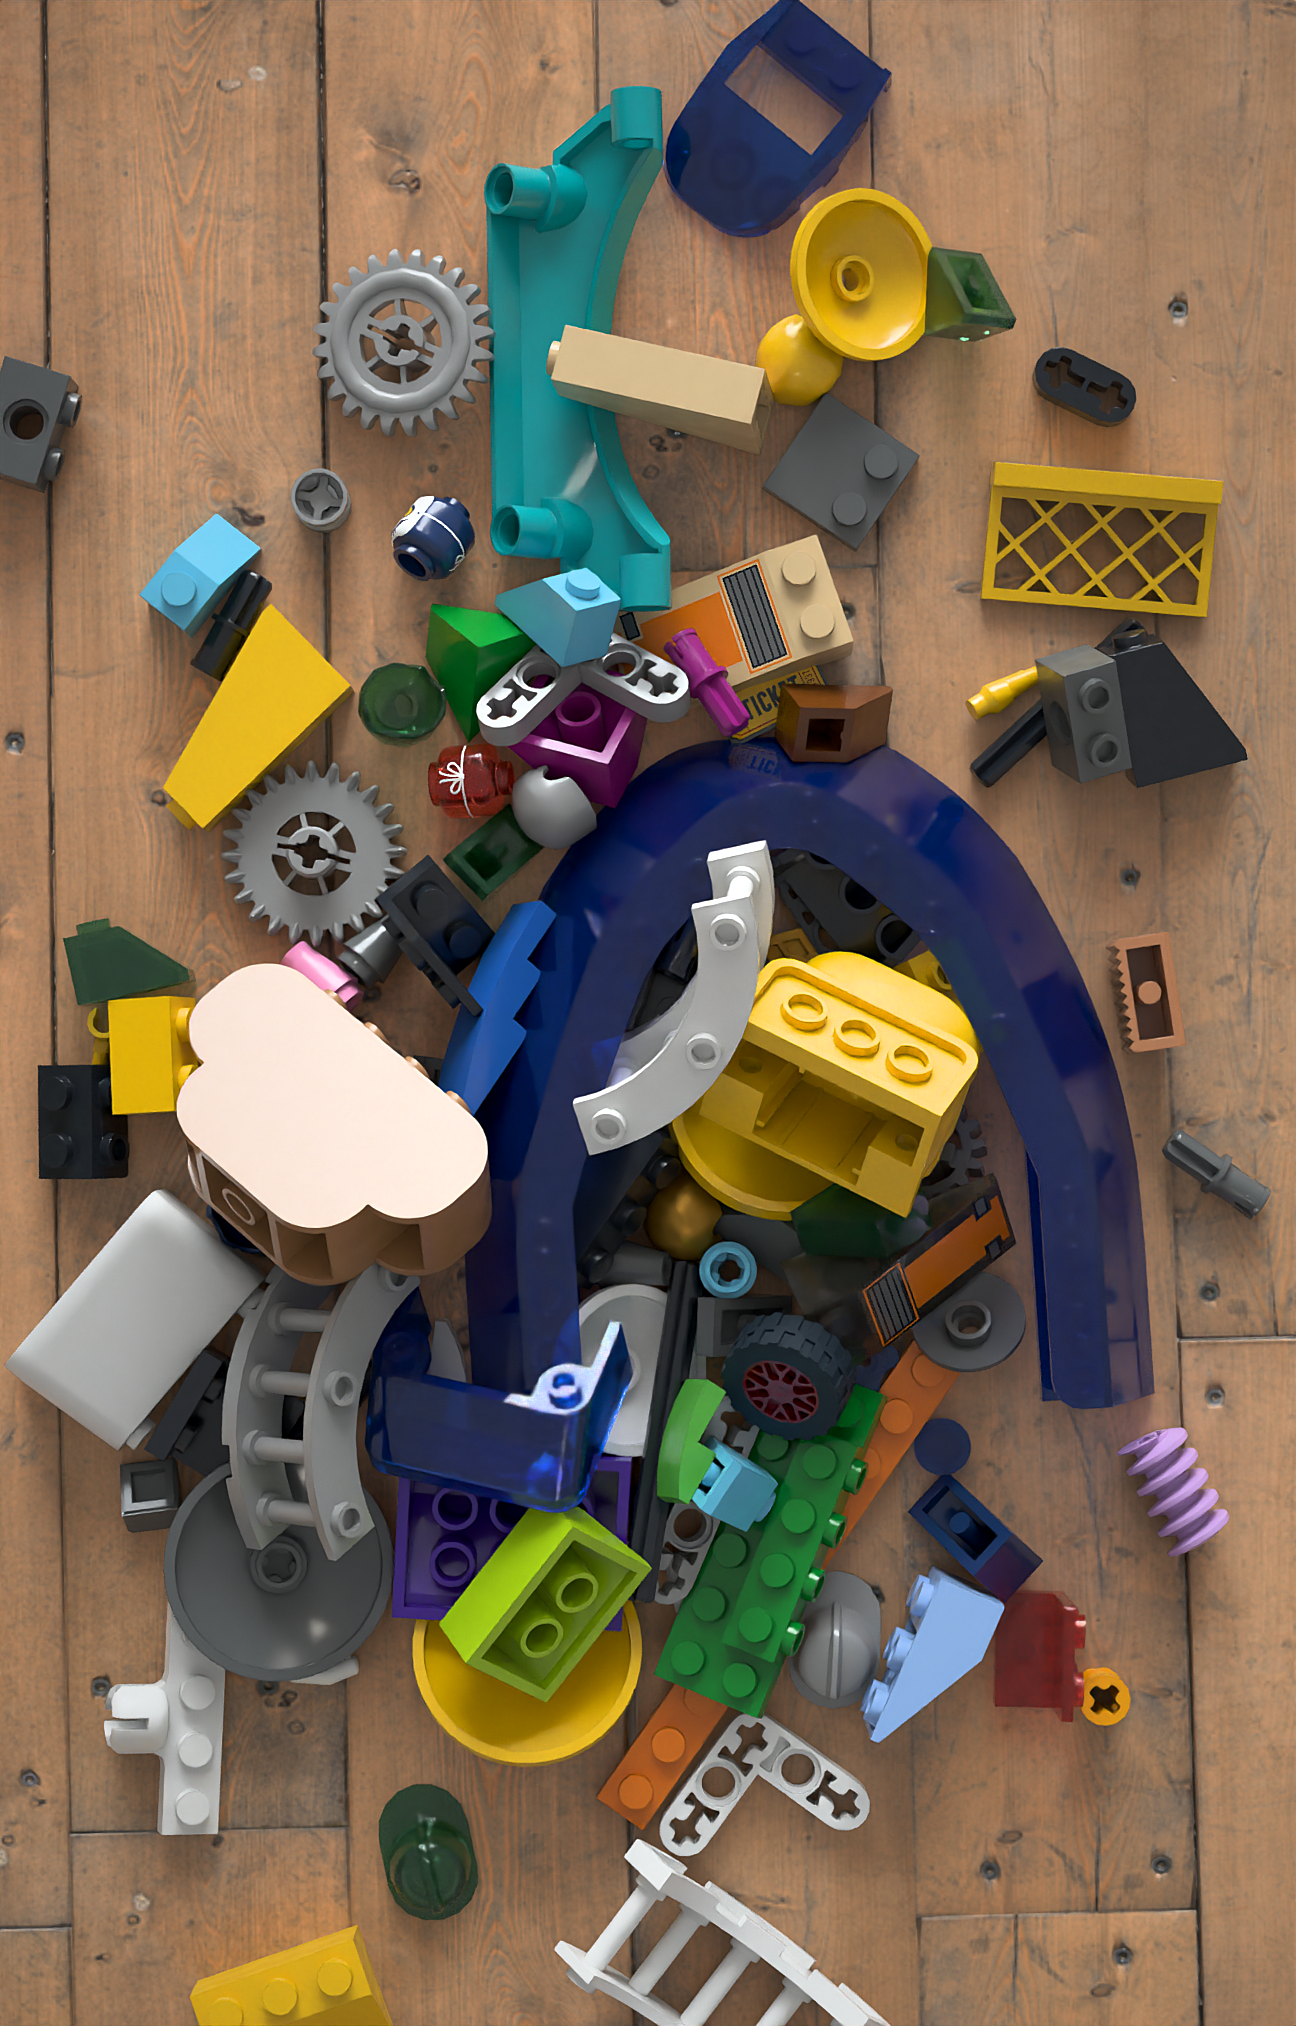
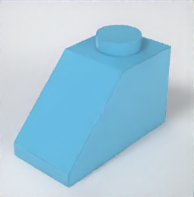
[139,514,262,638]
[494,568,621,667]
[692,1435,778,1532]

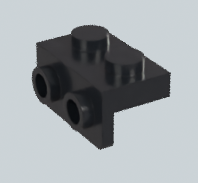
[38,1065,130,1179]

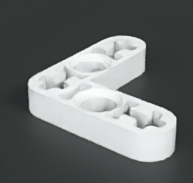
[660,1711,870,1856]

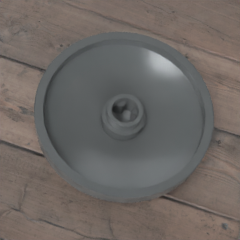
[163,1461,394,1682]

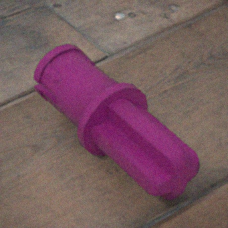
[663,628,750,737]

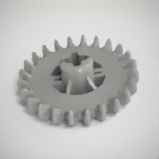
[312,249,496,437]
[220,760,408,947]

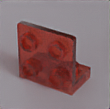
[993,1590,1086,1722]

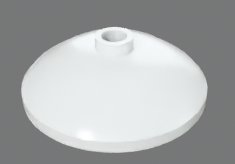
[552,1284,707,1457]

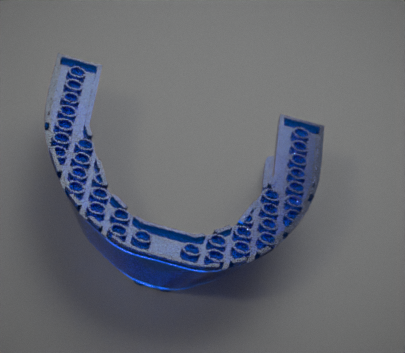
[465,737,1155,1445]

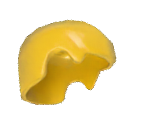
[754,314,844,407]

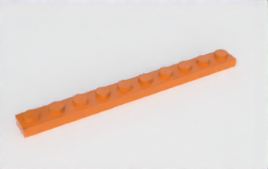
[596,1337,961,1830]

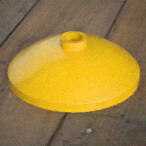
[790,188,939,362]

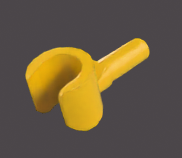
[87,1008,110,1065]

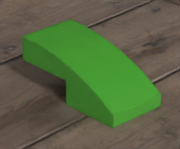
[657,1379,726,1504]

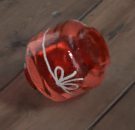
[428,743,515,819]

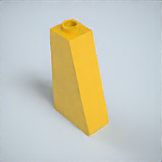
[163,604,354,832]

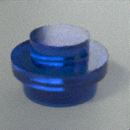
[914,1418,971,1475]

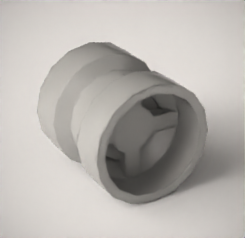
[291,469,351,533]

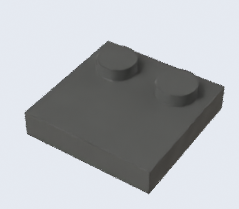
[762,392,920,552]

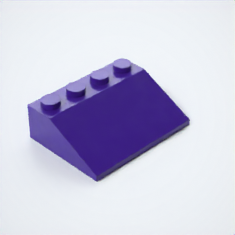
[392,1434,632,1631]

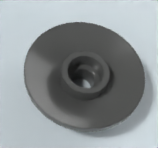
[912,1270,1026,1373]

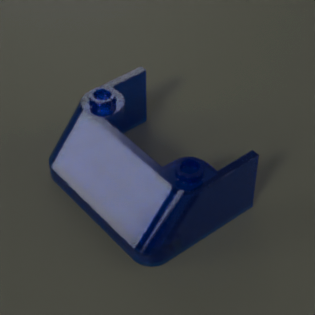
[364,1285,634,1513]

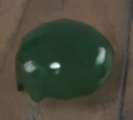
[358,662,447,748]

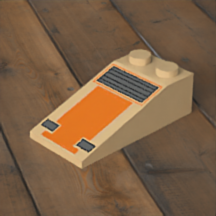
[613,534,854,723]

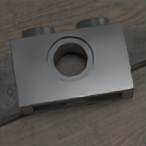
[0,356,82,493]
[1035,644,1132,784]

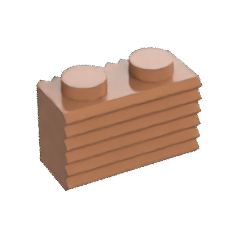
[1106,932,1186,1054]

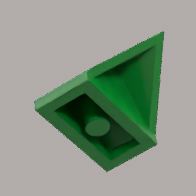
[425,603,536,743]

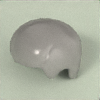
[512,765,597,850]

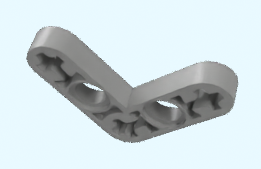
[476,633,691,746]

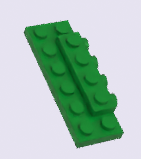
[653,1384,888,1719]

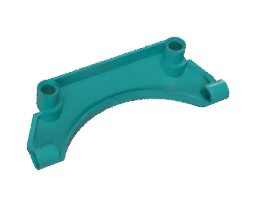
[484,86,672,612]

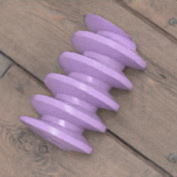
[1117,1428,1229,1557]

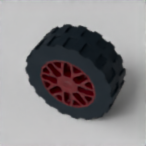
[721,1313,857,1441]

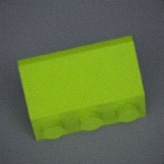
[439,1489,652,1703]

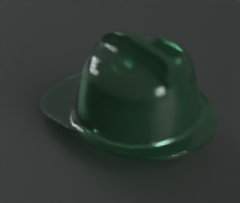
[379,1784,478,1920]

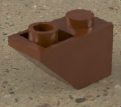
[774,683,893,763]

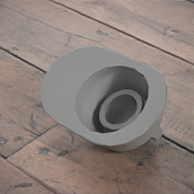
[788,1571,881,1709]

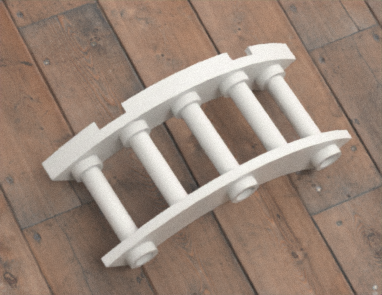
[573,840,775,1155]
[554,1838,891,2026]

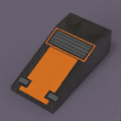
[780,1173,1017,1367]

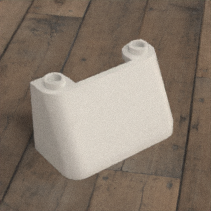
[5,1188,268,1451]

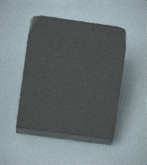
[120,1458,182,1533]

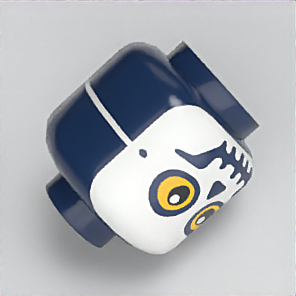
[391,496,475,581]

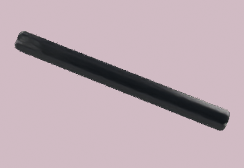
[628,1261,703,1603]

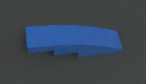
[438,901,557,1116]

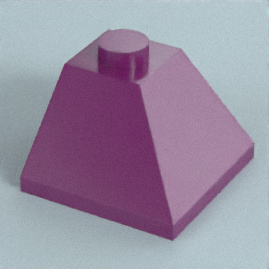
[507,670,649,808]

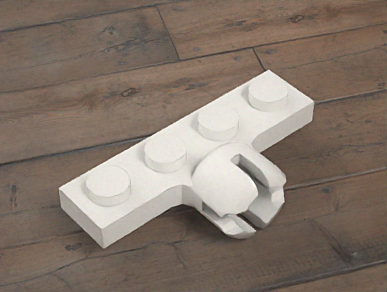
[104,1602,225,1835]

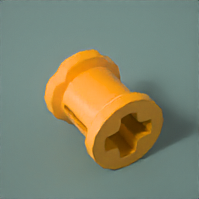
[1074,1667,1131,1726]

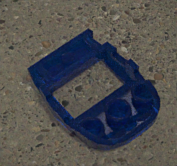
[663,0,892,238]

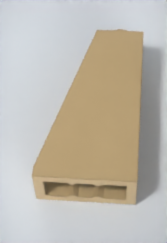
[546,325,774,455]

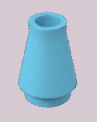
[699,1241,757,1298]

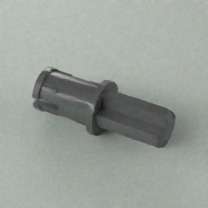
[1162,1130,1271,1219]

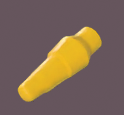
[966,666,1039,720]

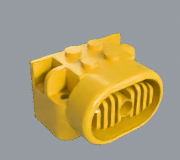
[699,952,980,1218]

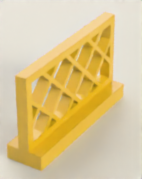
[980,461,1224,617]

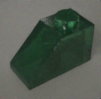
[63,918,196,1007]
[790,1183,934,1258]

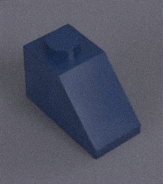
[908,1470,1043,1603]

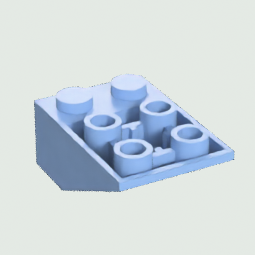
[860,1565,1005,1743]

